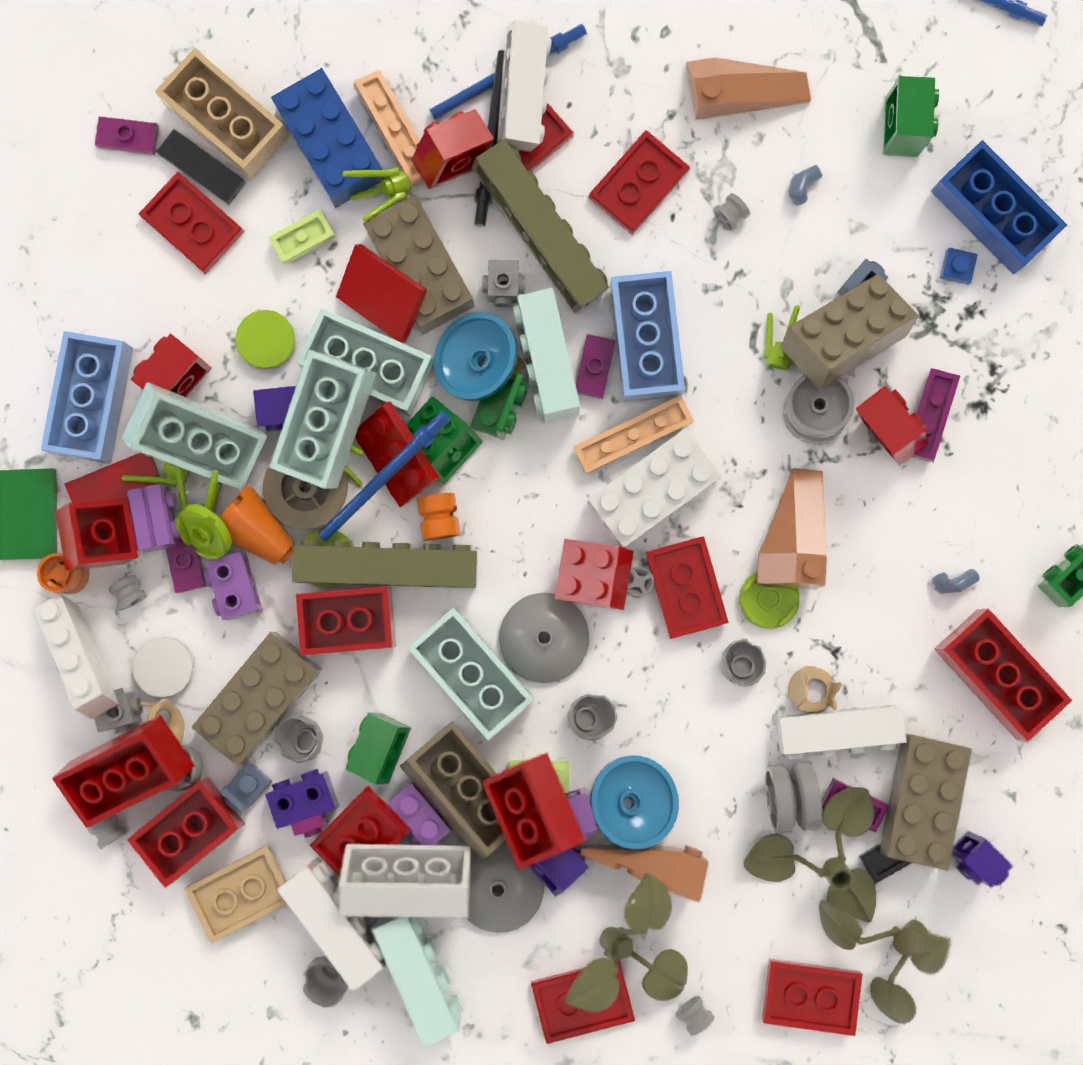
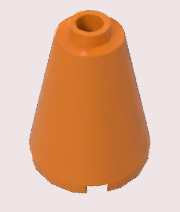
[219,484,294,565]

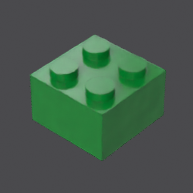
[883,76,939,157]

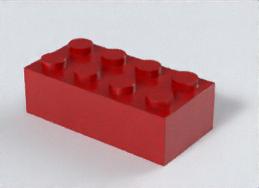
[934,608,1073,742]
[51,715,195,828]

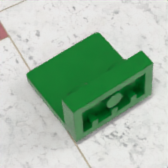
[470,373,528,440]
[406,397,483,485]

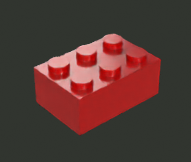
[296,586,396,655]
[482,752,585,870]
[127,777,245,888]

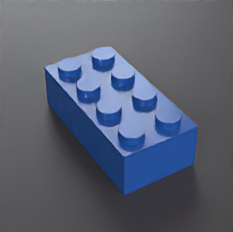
[271,68,384,208]
[930,140,1067,275]

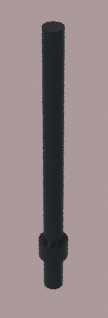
[474,50,504,227]

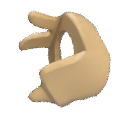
[788,665,842,713]
[140,698,185,743]

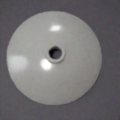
[499,593,589,683]
[466,840,544,933]

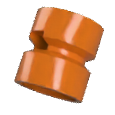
[417,493,461,541]
[37,553,90,594]

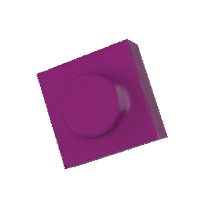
[291,812,328,838]

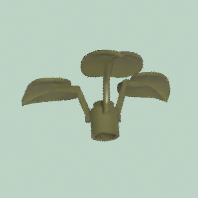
[743,787,876,923]
[565,873,688,1012]
[819,900,951,1025]

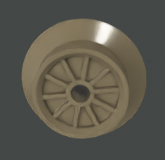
[263,463,348,529]

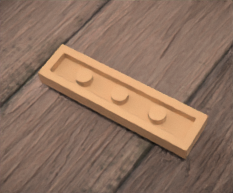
[353,70,424,186]
[573,395,694,474]

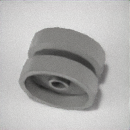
[783,374,855,444]
[765,761,822,834]

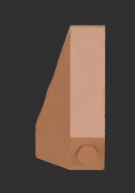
[686,57,811,120]
[756,468,827,590]
[579,844,708,903]

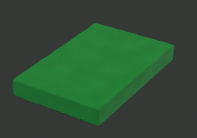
[0,468,58,560]

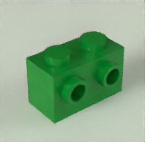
[1038,544,1083,608]
[345,713,412,785]

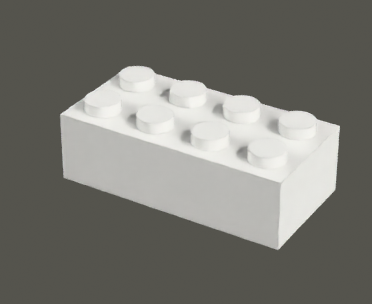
[587,428,722,548]
[339,844,471,918]
[277,857,386,991]

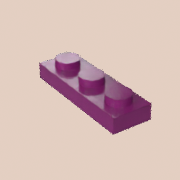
[912,368,960,463]

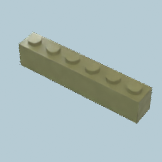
[471,139,610,313]
[292,540,477,588]

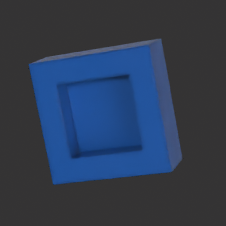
[940,247,978,285]

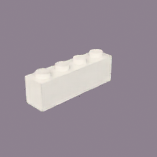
[497,20,551,152]
[34,593,119,719]
[776,704,907,760]

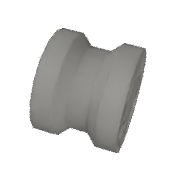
[713,193,750,231]
[627,566,654,597]
[108,575,147,611]
[87,814,127,850]
[675,996,715,1036]

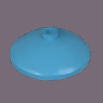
[434,312,518,401]
[590,755,679,849]

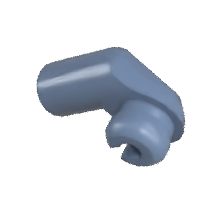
[788,164,822,206]
[932,569,980,594]

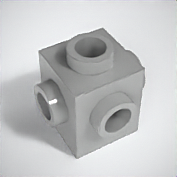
[482,260,525,307]
[94,688,143,734]

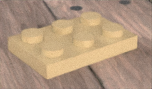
[184,844,287,944]

